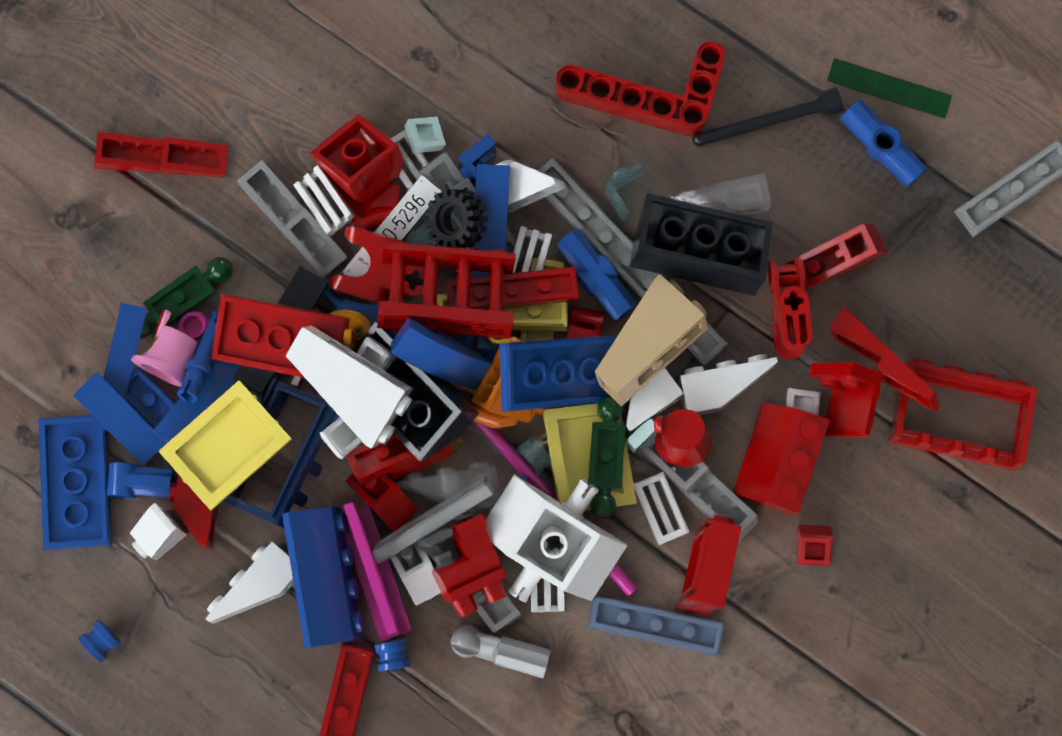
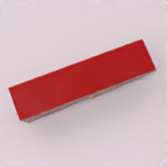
[94,131,228,178]
[829,307,940,412]

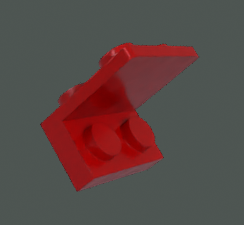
[809,362,883,438]

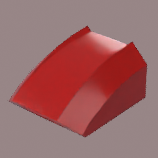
[309,114,404,201]

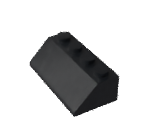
[629,193,773,296]
[352,322,479,462]

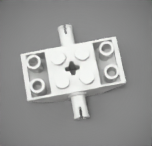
[485,474,627,603]

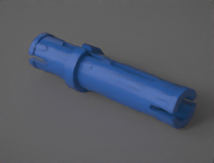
[177,311,218,403]

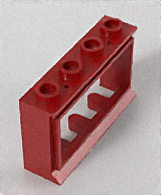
[887,358,1038,471]
[675,515,742,617]

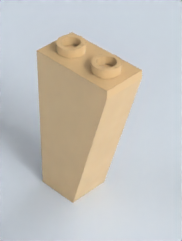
[595,274,708,406]

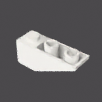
[678,354,778,416]
[205,542,294,624]

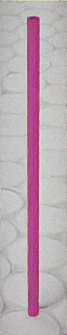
[456,388,638,596]

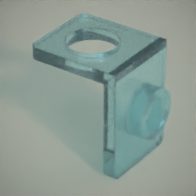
[604,162,645,221]

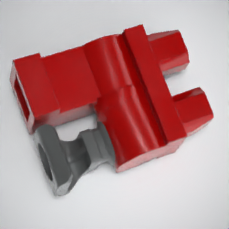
[418,514,507,617]

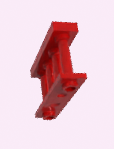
[377,241,516,339]

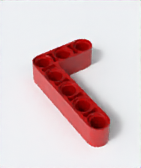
[555,41,725,137]

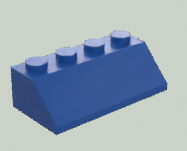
[282,507,365,649]

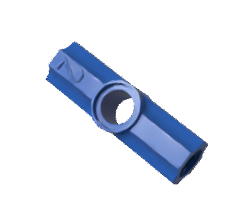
[840,99,927,188]
[556,229,638,323]

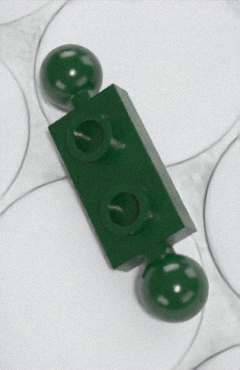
[140,257,233,339]
[588,396,626,519]

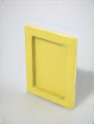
[158,380,292,511]
[543,403,637,511]

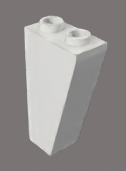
[286,325,413,449]

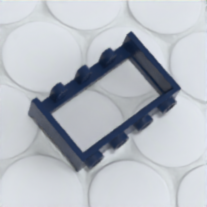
[222,378,339,530]

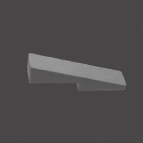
[237,160,347,278]
[639,432,759,543]

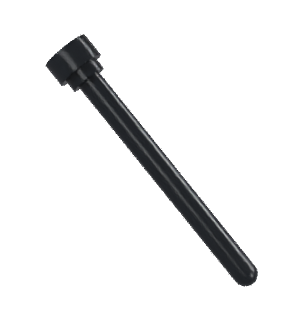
[692,87,843,146]

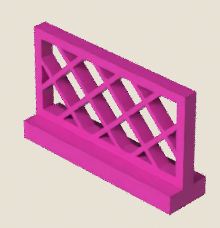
[343,502,413,643]

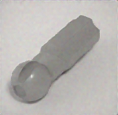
[450,625,551,678]

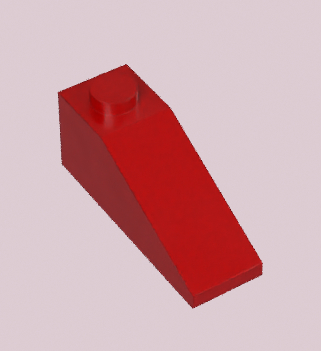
[783,223,888,291]

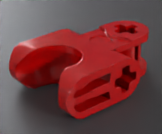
[329,226,425,303]
[767,258,813,361]

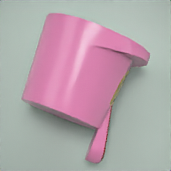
[131,310,199,387]

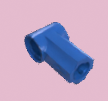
[107,462,175,499]

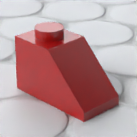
[345,473,418,532]
[169,474,219,549]

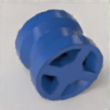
[78,620,121,662]
[374,640,412,672]

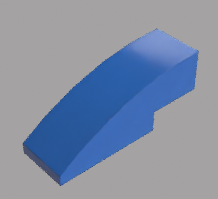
[391,317,492,390]

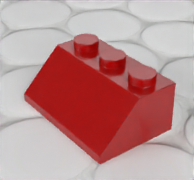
[732,402,830,517]

